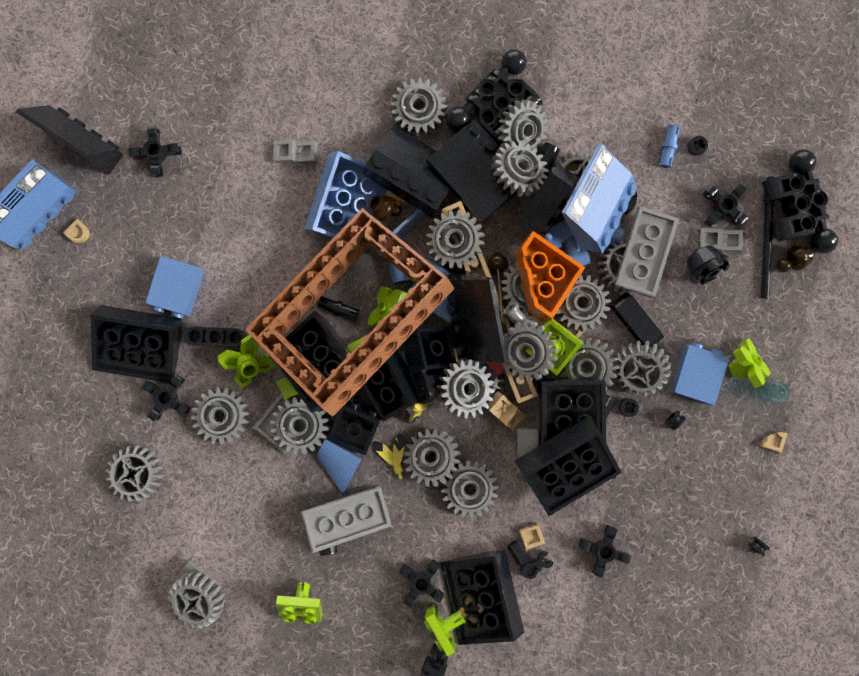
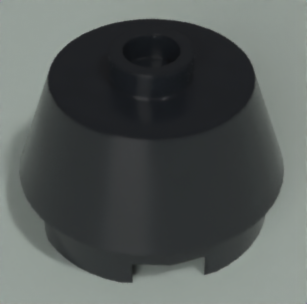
[686,245,730,285]

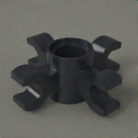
[129,125,182,177]
[702,184,748,227]
[142,375,191,421]
[578,525,631,578]
[399,559,444,607]
[420,642,449,676]

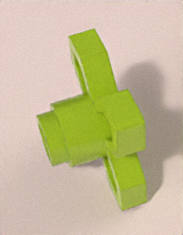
[367,286,408,327]
[218,335,275,388]
[729,338,771,388]

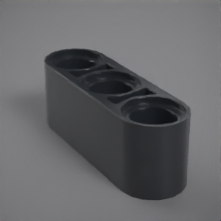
[610,292,664,347]
[184,326,248,348]

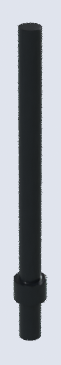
[761,176,776,299]

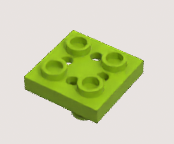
[525,319,584,375]
[276,582,323,624]
[424,604,466,656]

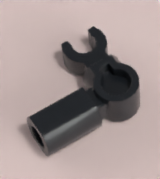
[507,539,554,579]

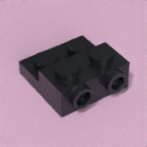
[328,398,381,455]

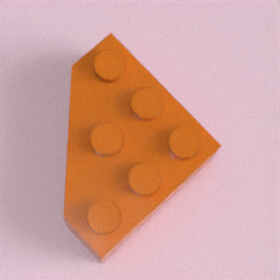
[515,231,585,323]

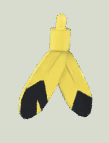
[409,402,434,424]
[374,434,405,479]

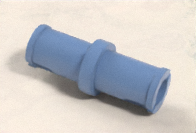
[659,125,681,168]

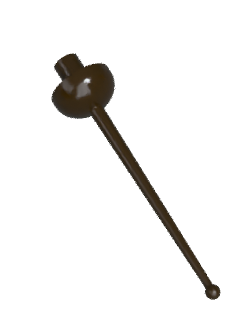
[488,253,508,324]

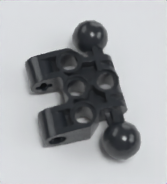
[445,49,543,147]
[761,149,838,254]

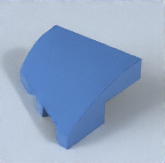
[317,438,362,493]

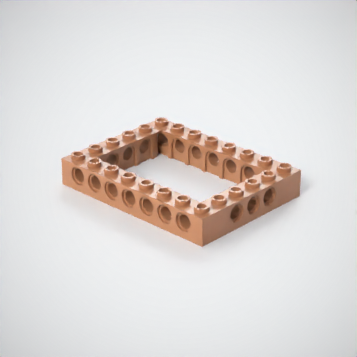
[245,208,455,416]

